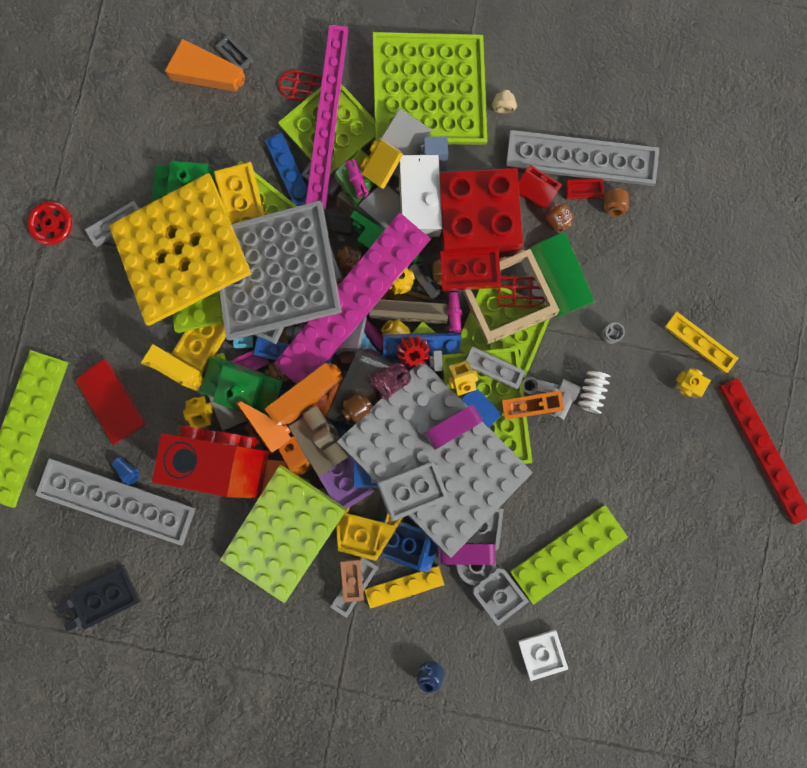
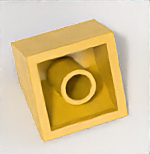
[360,138,403,189]

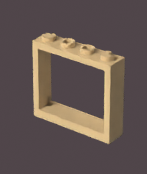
[462,249,559,345]

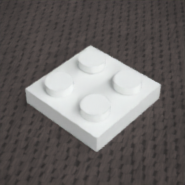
[518,629,568,681]

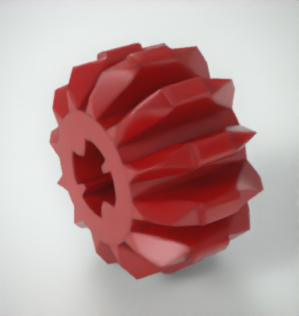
[396,334,430,368]

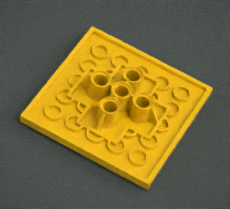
[109,173,252,326]

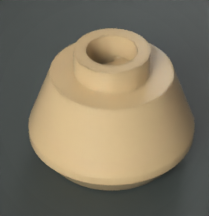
[492,90,517,114]

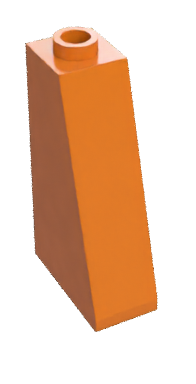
[165,39,245,92]
[265,363,343,425]

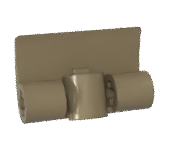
[289,406,349,476]

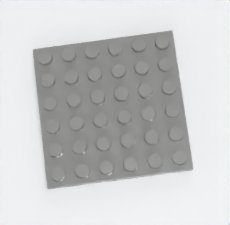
[219,201,342,341]

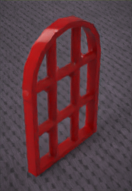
[279,70,323,102]
[497,277,545,308]

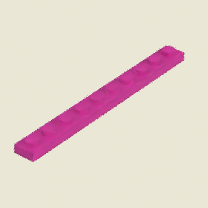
[306,25,348,210]

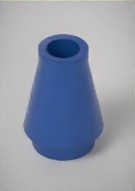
[112,457,140,486]

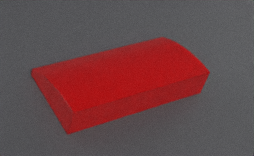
[75,359,147,445]

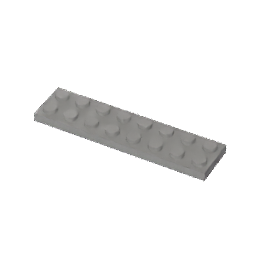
[506,130,659,186]
[35,459,196,545]

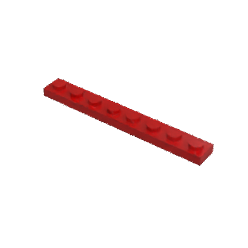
[719,378,807,525]

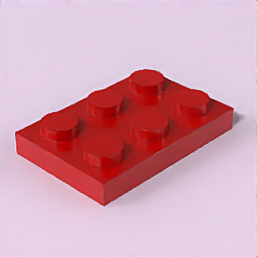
[440,248,501,291]

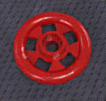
[27,201,73,245]

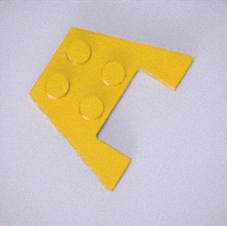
[336,507,403,561]

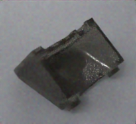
[326,345,406,428]

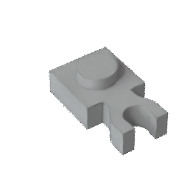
[429,351,442,372]

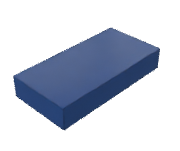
[461,388,502,428]

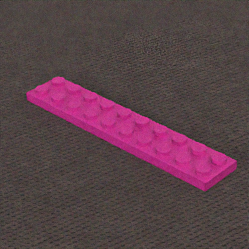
[274,213,431,384]

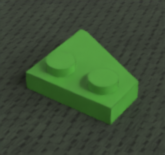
[334,161,375,207]

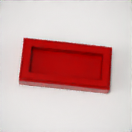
[565,178,605,200]

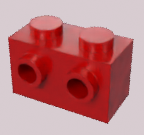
[519,165,562,209]

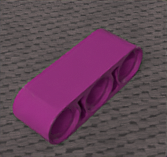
[424,404,483,450]
[438,543,496,565]

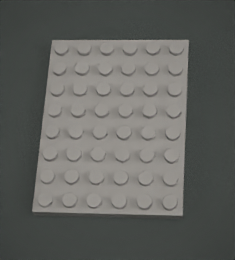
[337,363,533,558]

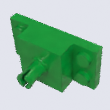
[152,161,220,202]
[350,210,419,268]
[200,356,284,417]

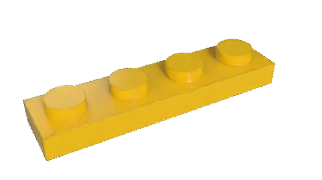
[664,312,738,374]
[365,565,445,609]

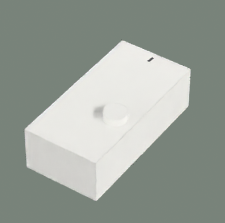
[398,155,442,237]

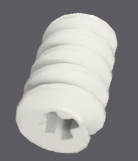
[578,371,611,414]

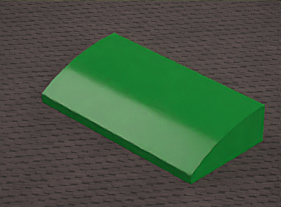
[529,232,594,318]

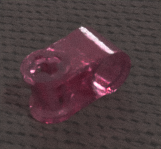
[371,363,411,399]

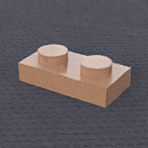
[340,560,364,602]

